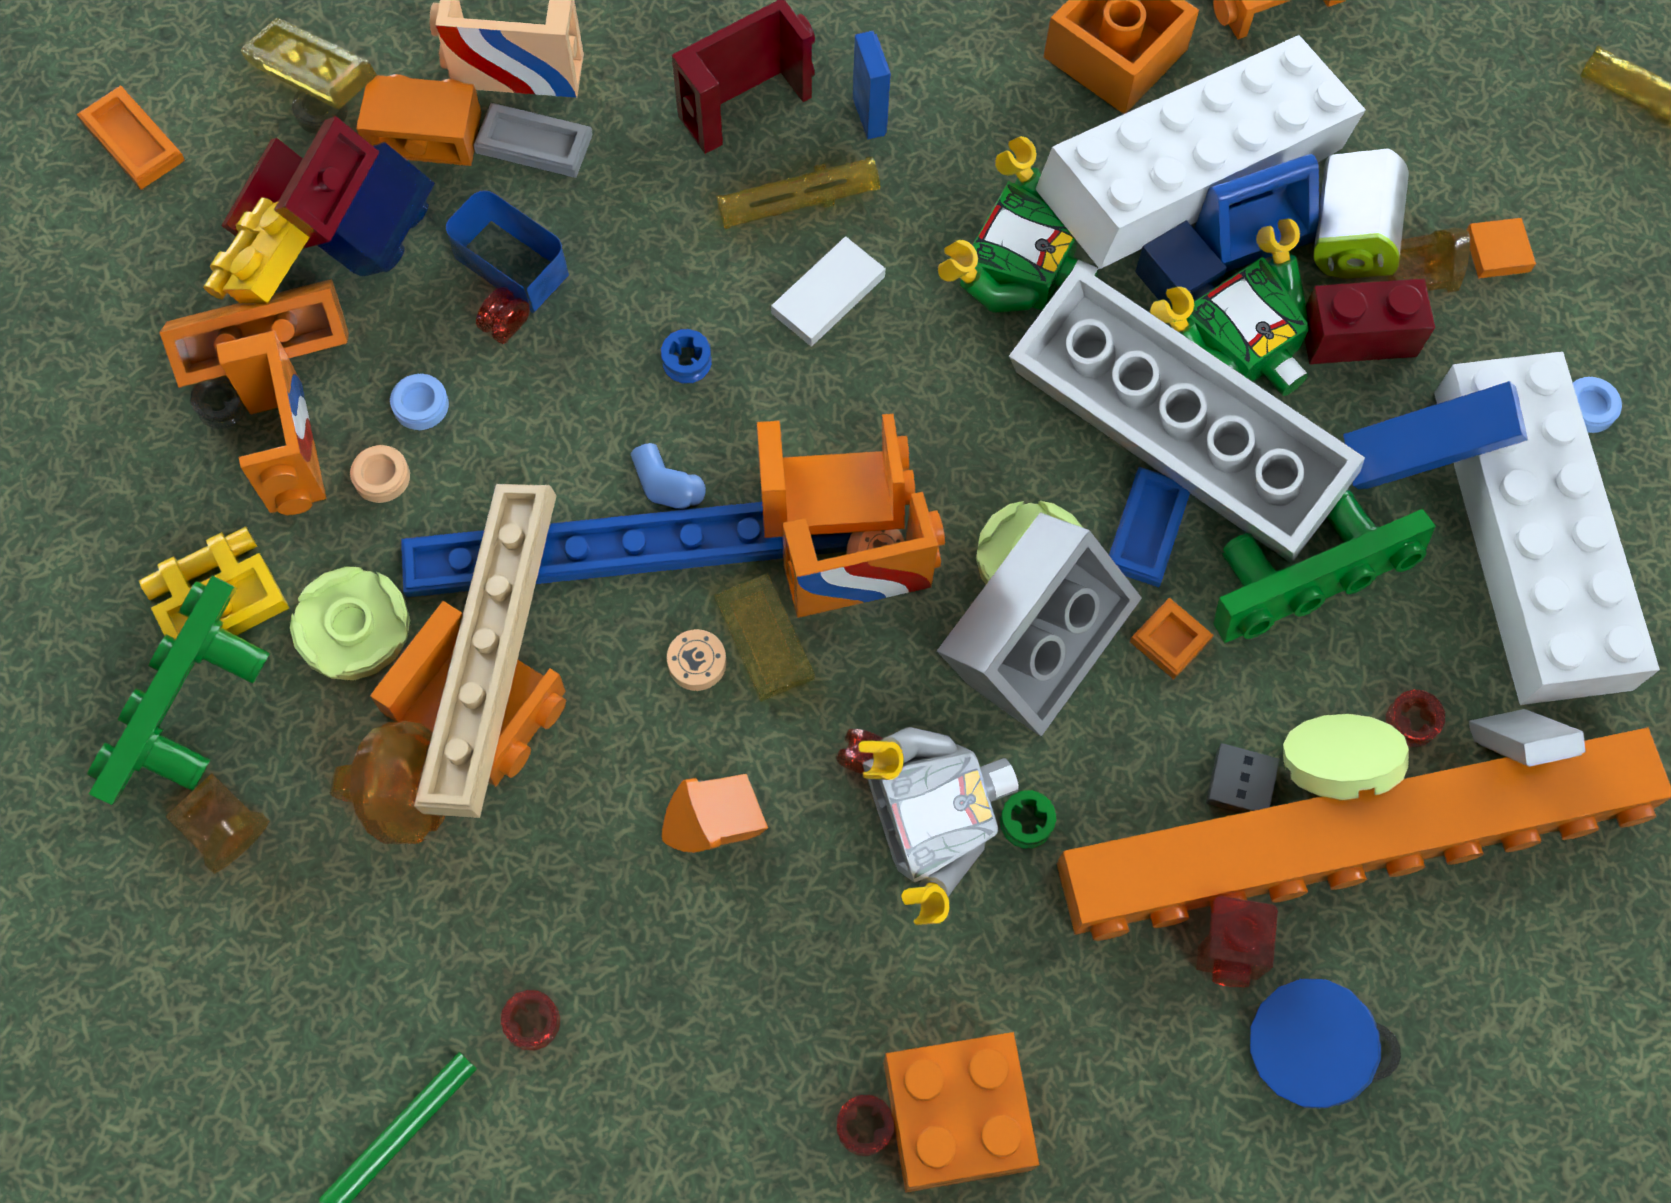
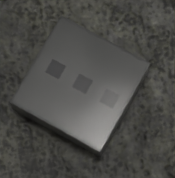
[1206,743,1280,813]

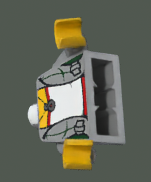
[859,727,1018,925]

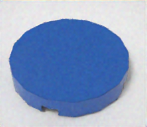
[1250,979,1381,1109]

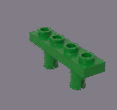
[1213,490,1436,644]
[87,576,270,805]

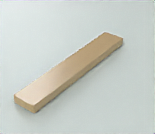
[414,484,556,818]

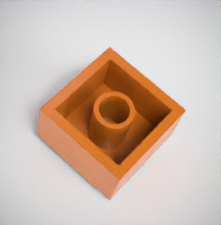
[1043,0,1199,114]
[883,1032,1040,1193]

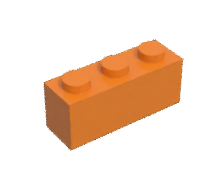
[159,279,349,387]

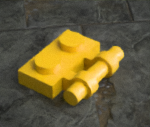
[203,197,309,303]
[139,526,289,639]

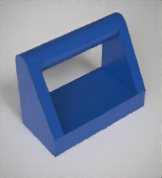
[1194,154,1319,272]

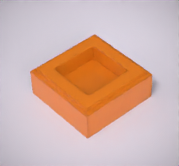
[1465,218,1536,279]
[1130,598,1214,680]

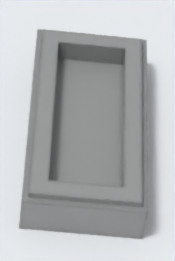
[474,103,593,178]
[1469,709,1586,767]

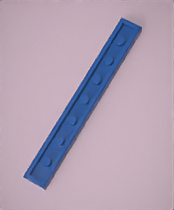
[401,502,853,598]

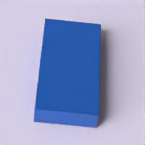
[853,31,891,140]
[1109,467,1190,587]

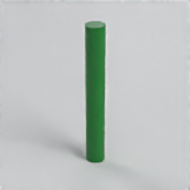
[318,1052,477,1203]

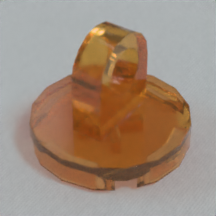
[329,721,446,845]

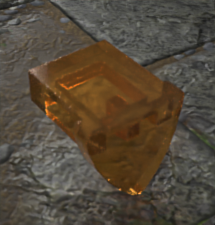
[1387,227,1470,293]
[165,773,270,874]

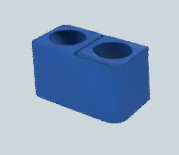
[446,191,569,313]

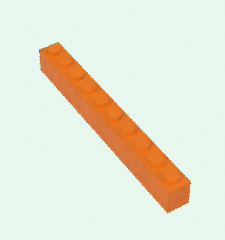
[1057,727,1671,941]

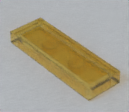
[240,18,377,110]

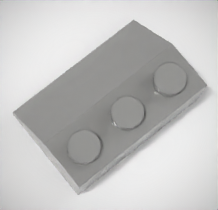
[937,512,1142,736]

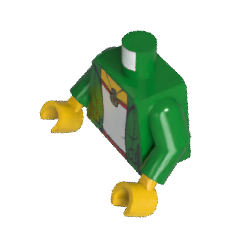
[938,136,1099,313]
[1150,219,1309,396]

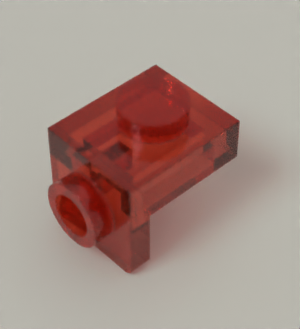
[1196,896,1278,987]

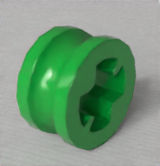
[1000,790,1056,849]

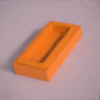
[76,85,185,190]

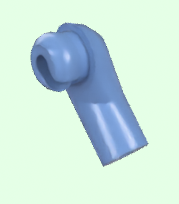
[631,443,706,509]

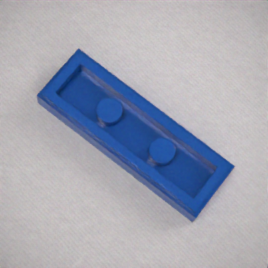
[1343,381,1528,489]

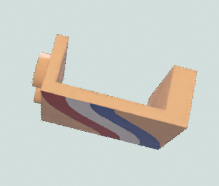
[430,0,584,97]

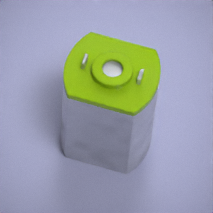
[1314,149,1409,279]

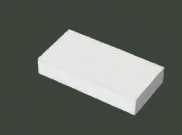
[771,236,886,347]

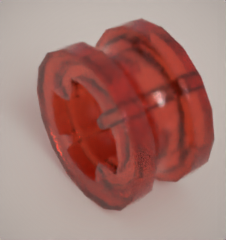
[476,287,530,344]
[1386,689,1445,747]
[836,729,884,775]
[501,990,561,1051]
[837,1095,894,1156]

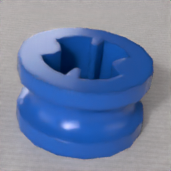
[661,329,712,384]

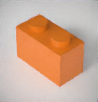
[356,74,482,166]

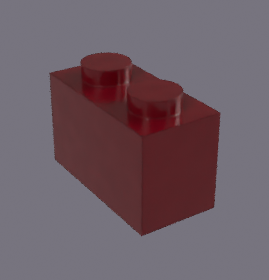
[1304,278,1435,364]

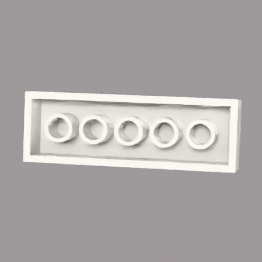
[1036,35,1365,269]
[1009,264,1365,564]
[1434,352,1660,705]

